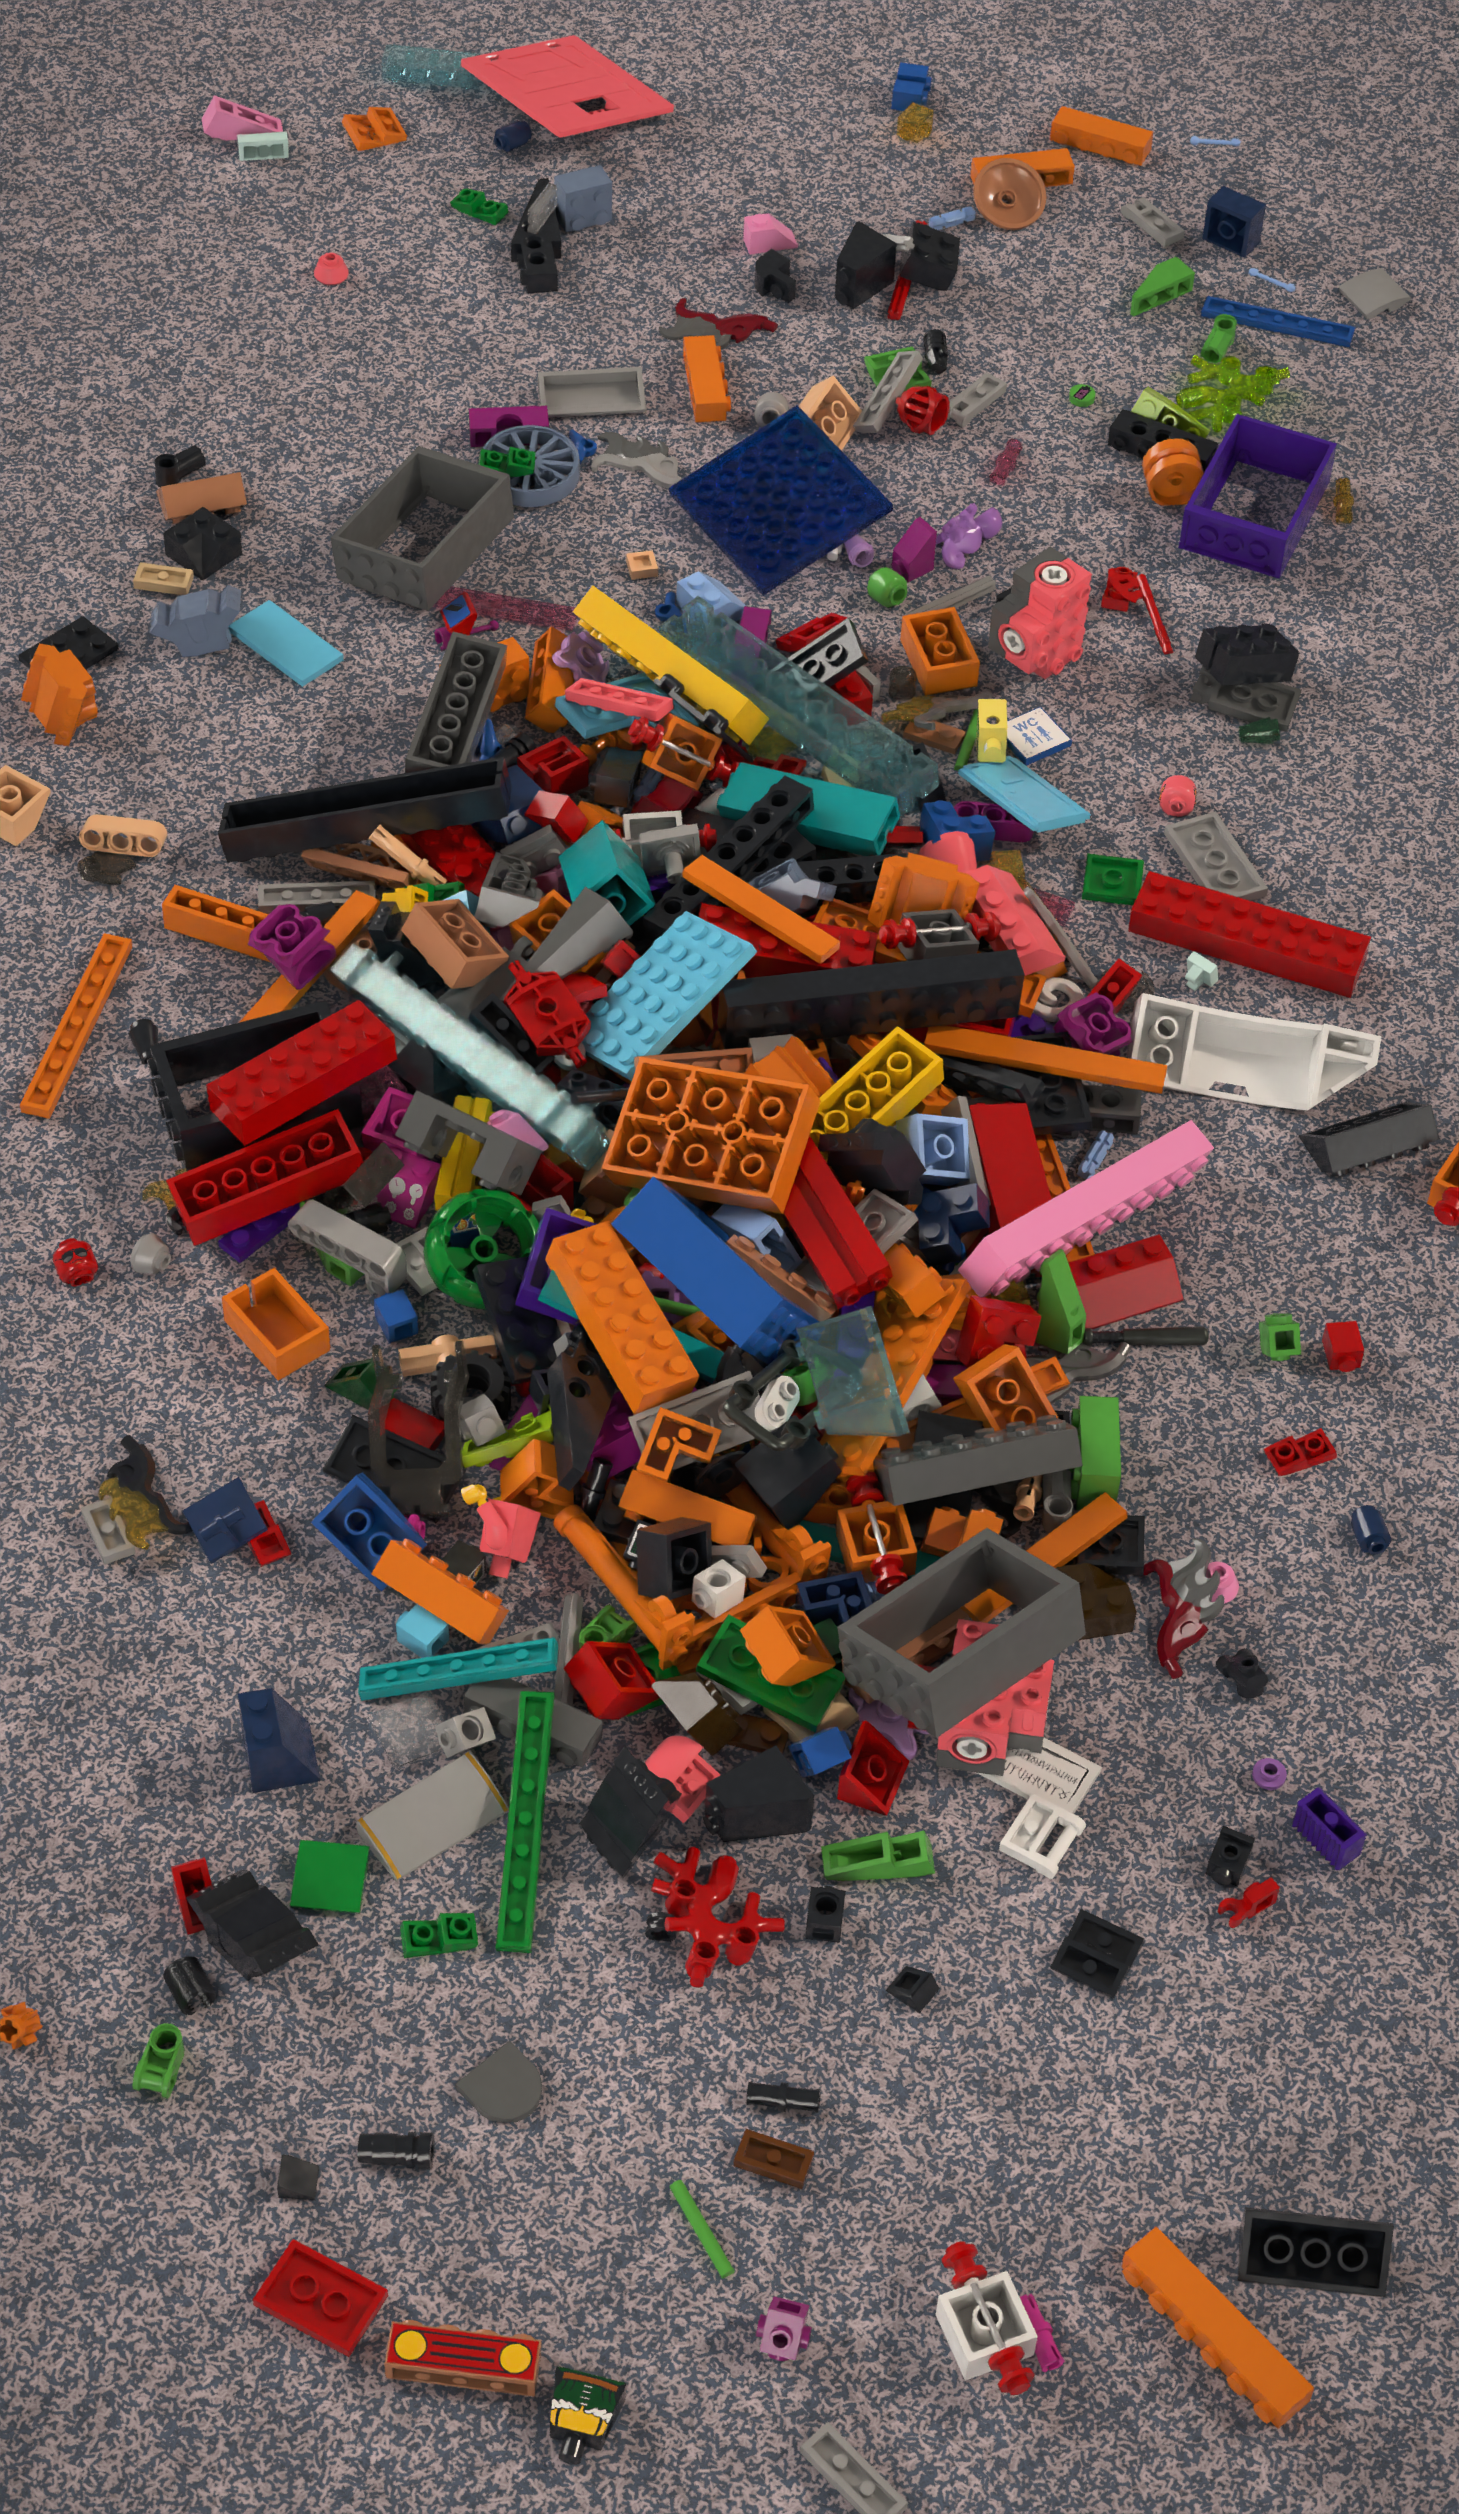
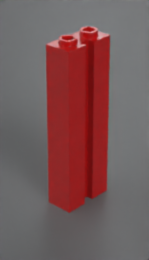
[969,1102,1068,1277]
[780,1135,893,1309]

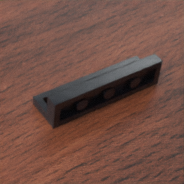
[936,1054,1045,1111]

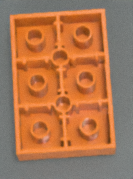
[601,1057,821,1214]

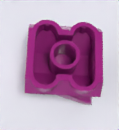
[248,904,336,990]
[1053,992,1133,1056]

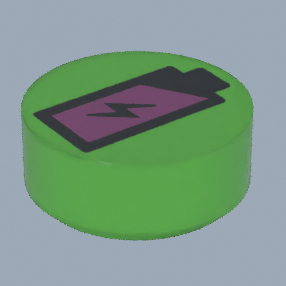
[1069,384,1095,407]

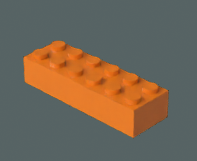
[545,1221,700,1415]

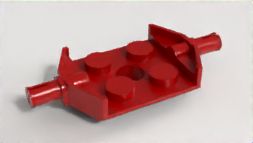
[504,960,591,1068]

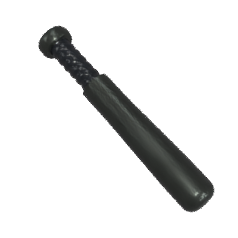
[1083,1326,1209,1347]

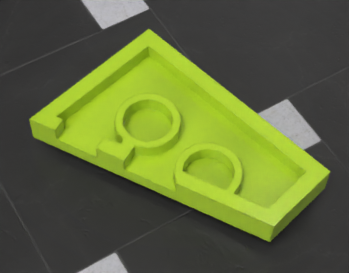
[460,1404,554,1468]

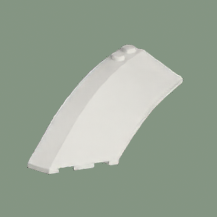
[1128,993,1382,1111]

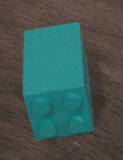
[558,820,656,926]

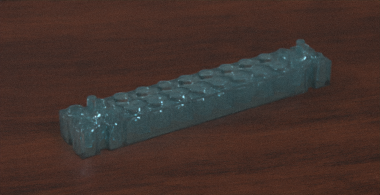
[658,596,939,819]
[329,943,611,1171]

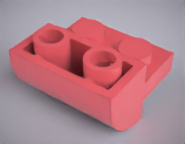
[644,1736,721,1824]

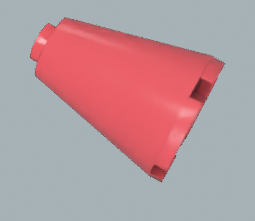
[918,831,977,873]

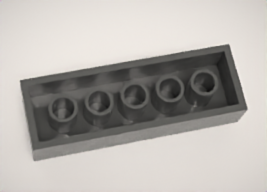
[405,632,507,773]
[873,1415,1083,1506]

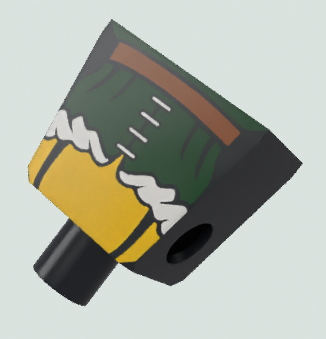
[550,2366,626,2465]

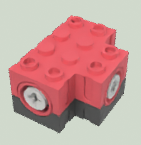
[988,546,1092,679]
[936,1619,1054,1776]

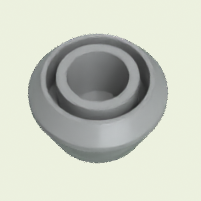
[130,1233,171,1274]

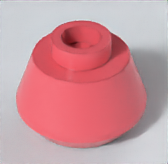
[314,252,349,285]

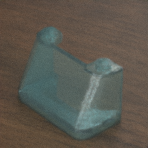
[795,1306,910,1437]

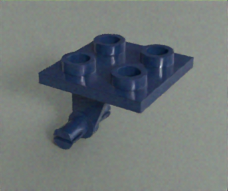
[182,1477,268,1564]

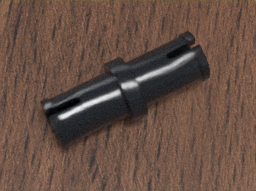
[578,1457,613,1522]
[746,2081,821,2113]

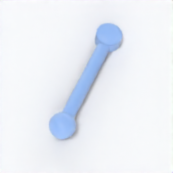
[1190,136,1241,146]
[1248,268,1296,292]

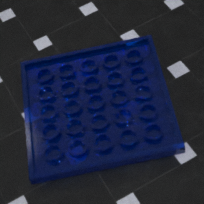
[669,405,893,596]

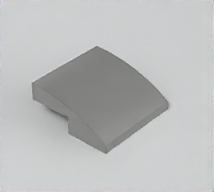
[1338,268,1411,320]

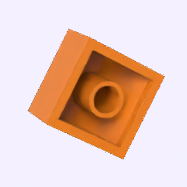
[740,1605,836,1686]

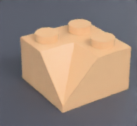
[0,765,51,846]

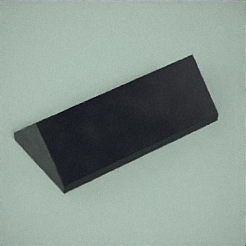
[1238,2207,1394,2297]

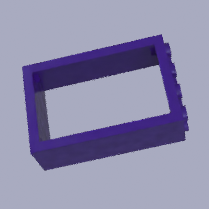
[1179,414,1337,579]

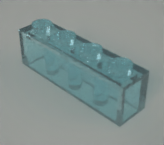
[381,44,482,89]

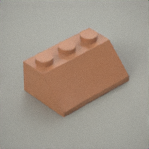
[156,472,247,524]
[401,899,509,989]

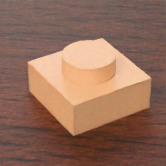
[626,550,658,580]

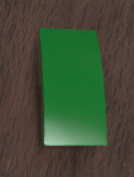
[450,188,509,225]
[478,447,536,477]
[400,1913,479,1958]

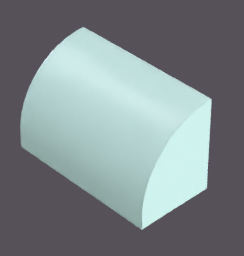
[237,131,289,161]

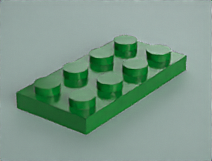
[696,1614,846,1733]

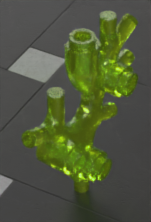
[1176,355,1290,432]

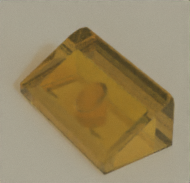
[749,713,808,761]

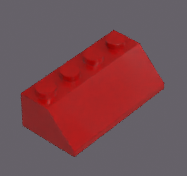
[1068,1234,1183,1329]

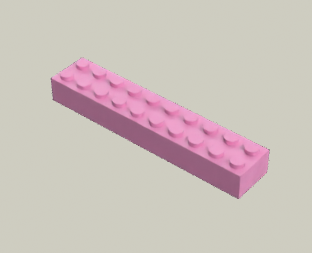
[958,1120,1214,1297]

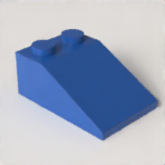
[311,1472,428,1592]

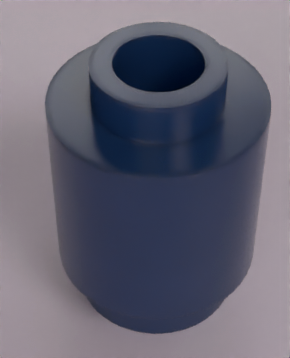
[494,121,532,152]
[1351,1505,1391,1555]

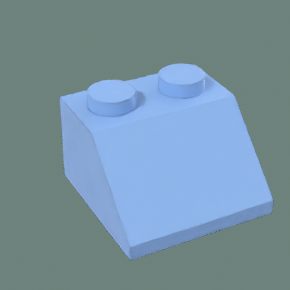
[676,571,746,635]

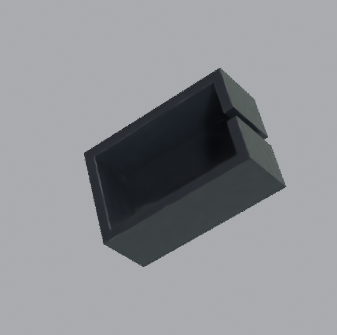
[1195,623,1300,686]

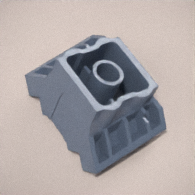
[149,584,241,658]
[748,858,837,915]

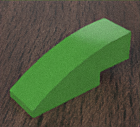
[821,1831,935,1881]

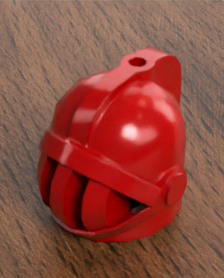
[895,385,950,435]

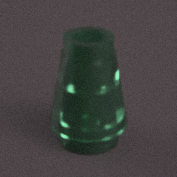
[1238,717,1280,744]

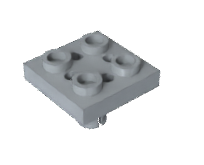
[639,824,701,884]

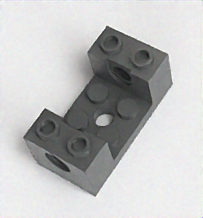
[395,1090,542,1195]

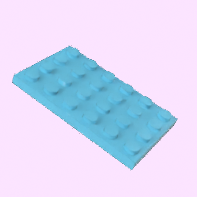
[582,911,758,1081]

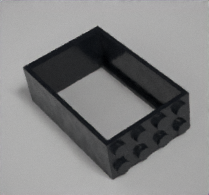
[147,1000,364,1171]

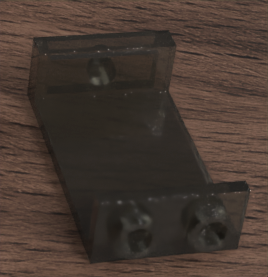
[300,1142,404,1214]

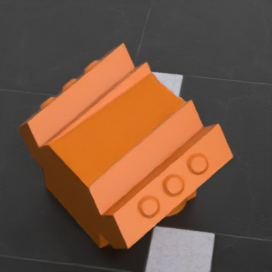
[20,643,98,746]
[867,852,980,928]
[744,1036,835,1098]

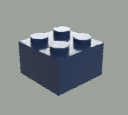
[1202,186,1266,258]

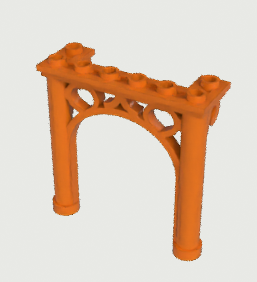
[553,1452,832,1670]

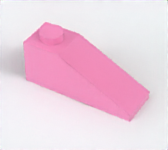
[202,95,283,141]

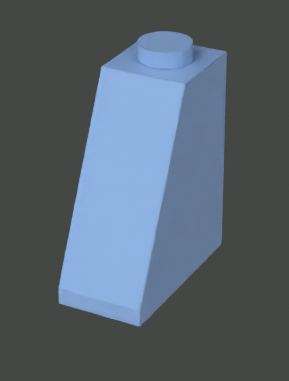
[711,1204,803,1274]

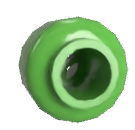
[867,567,907,608]

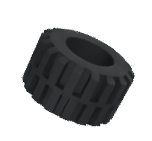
[430,1350,511,1437]

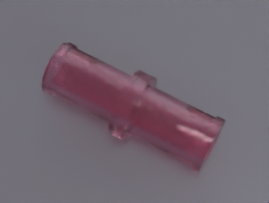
[989,439,1023,486]

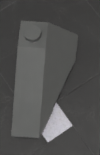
[475,852,543,928]

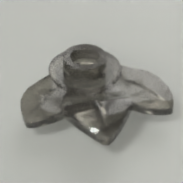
[77,851,136,885]

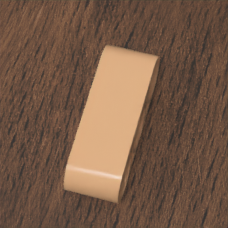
[79,814,167,857]

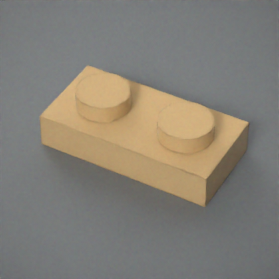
[133,562,194,595]

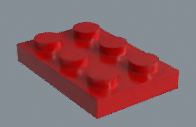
[253,2239,388,2357]

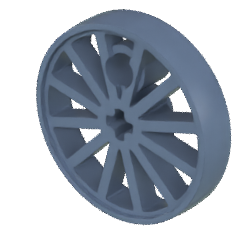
[483,425,580,507]

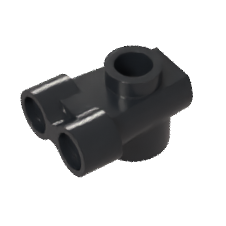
[1216,1648,1268,1698]

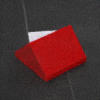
[837,1720,909,1816]

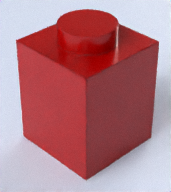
[1322,1321,1364,1372]

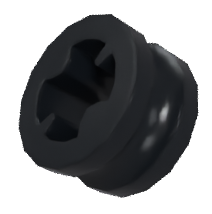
[645,1912,677,1942]

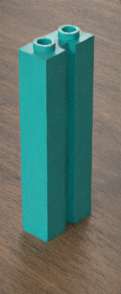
[717,762,901,856]

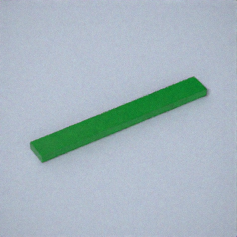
[496,1691,555,1953]

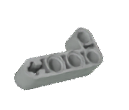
[288,1200,407,1296]

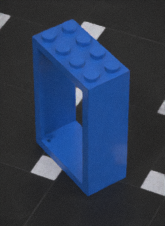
[611,1176,825,1372]

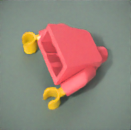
[461,1484,541,1579]

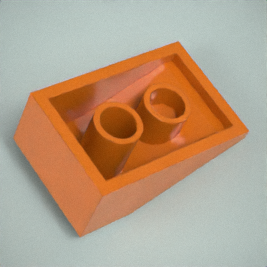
[953,1344,1058,1431]

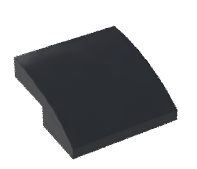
[1050,1909,1144,1999]

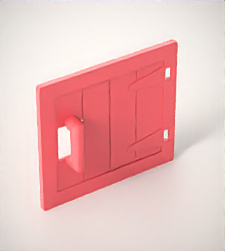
[461,35,674,138]

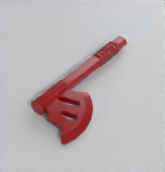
[1108,568,1173,654]

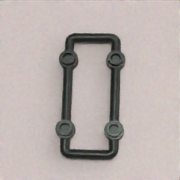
[723,1336,862,1452]

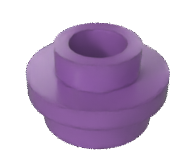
[1252,1758,1287,1790]

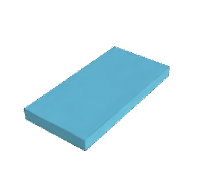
[228,600,344,687]

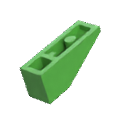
[1130,257,1195,317]

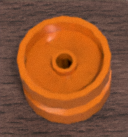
[1142,438,1204,506]

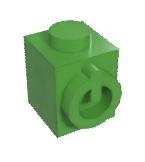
[1259,1313,1301,1361]

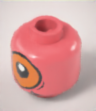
[1159,775,1197,817]

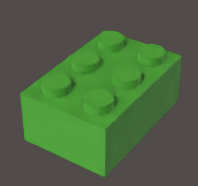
[1069,1396,1121,1510]

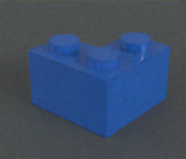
[919,800,995,861]

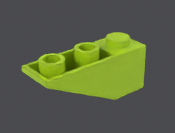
[1131,386,1211,438]

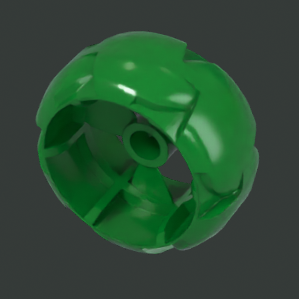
[423,1189,539,1310]

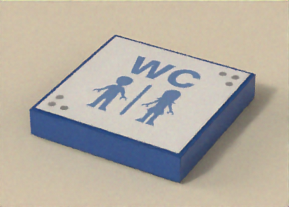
[1007,707,1072,766]

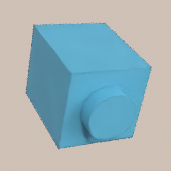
[396,1604,449,1658]

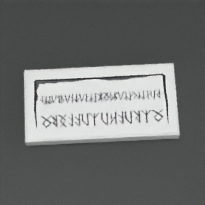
[978,1738,1102,1814]

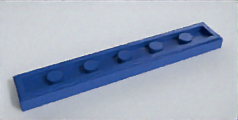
[1201,296,1355,348]

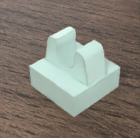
[1185,951,1218,991]

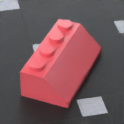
[966,865,1066,976]

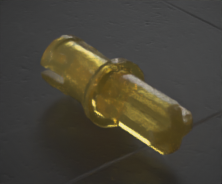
[1333,477,1354,524]

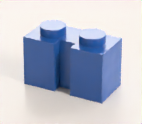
[891,62,932,113]
[788,1726,852,1777]

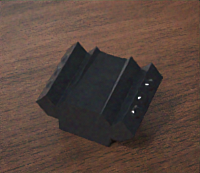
[368,901,445,993]
[818,1118,926,1206]
[579,1747,682,1879]
[186,1870,319,1981]

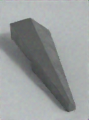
[500,887,633,1010]

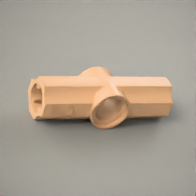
[398,1334,497,1377]

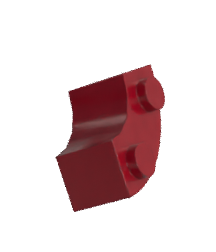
[631,775,704,815]

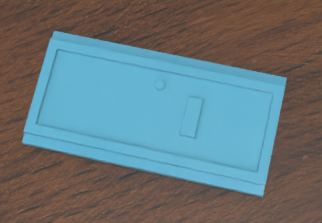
[958,756,1090,833]

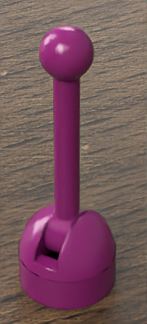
[434,620,499,650]

